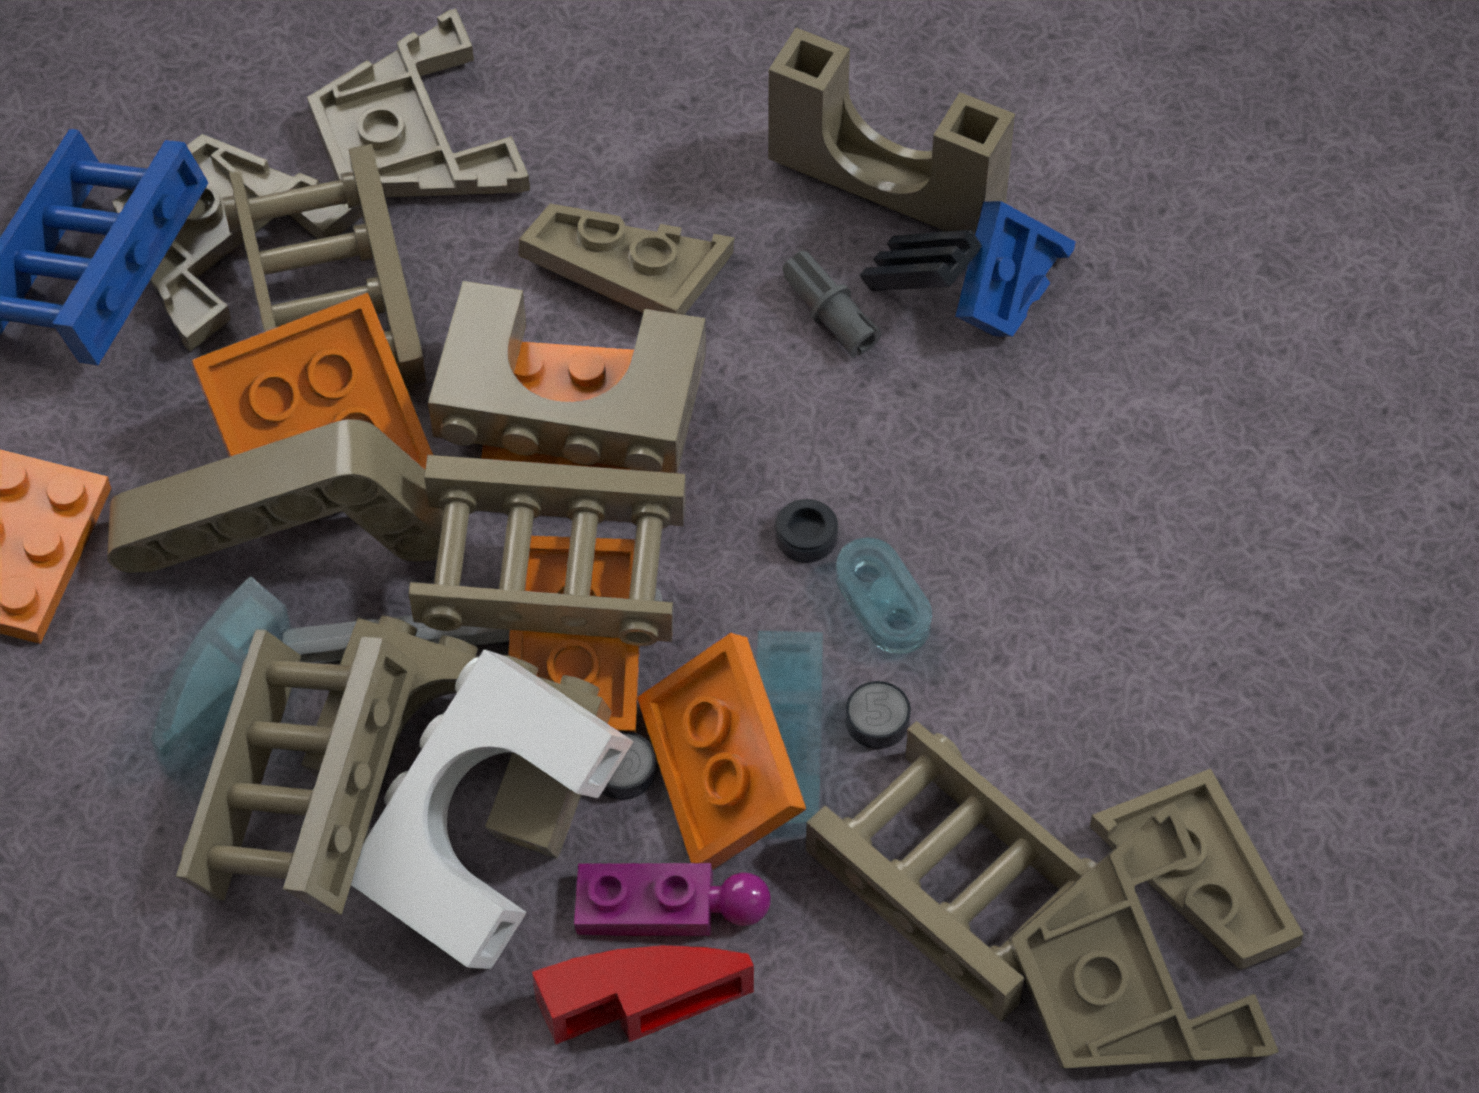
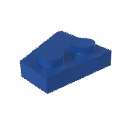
[955,201,1076,337]

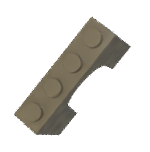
[768,28,1015,234]
[428,281,706,473]
[301,615,612,859]

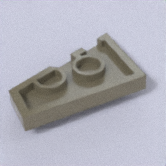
[518,203,735,315]
[1090,768,1304,970]

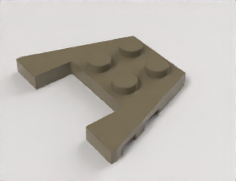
[307,8,530,197]
[112,134,362,351]
[1009,802,1279,1068]

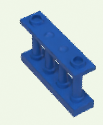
[0,129,209,366]

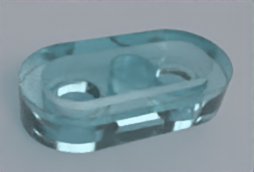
[836,538,932,654]

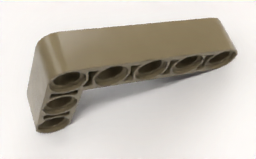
[107,419,443,573]

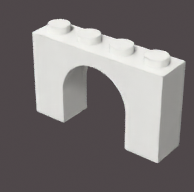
[351,650,634,969]

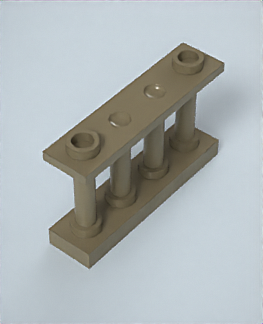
[222,144,426,386]
[408,455,686,646]
[176,629,418,915]
[806,721,1097,1022]

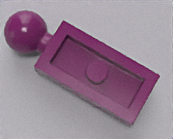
[574,863,771,936]

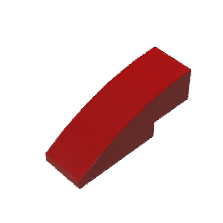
[532,945,754,1044]

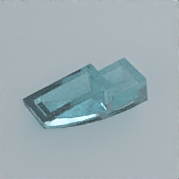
[151,576,291,777]
[757,631,823,824]

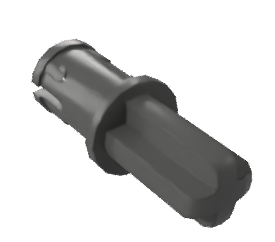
[782,251,882,358]

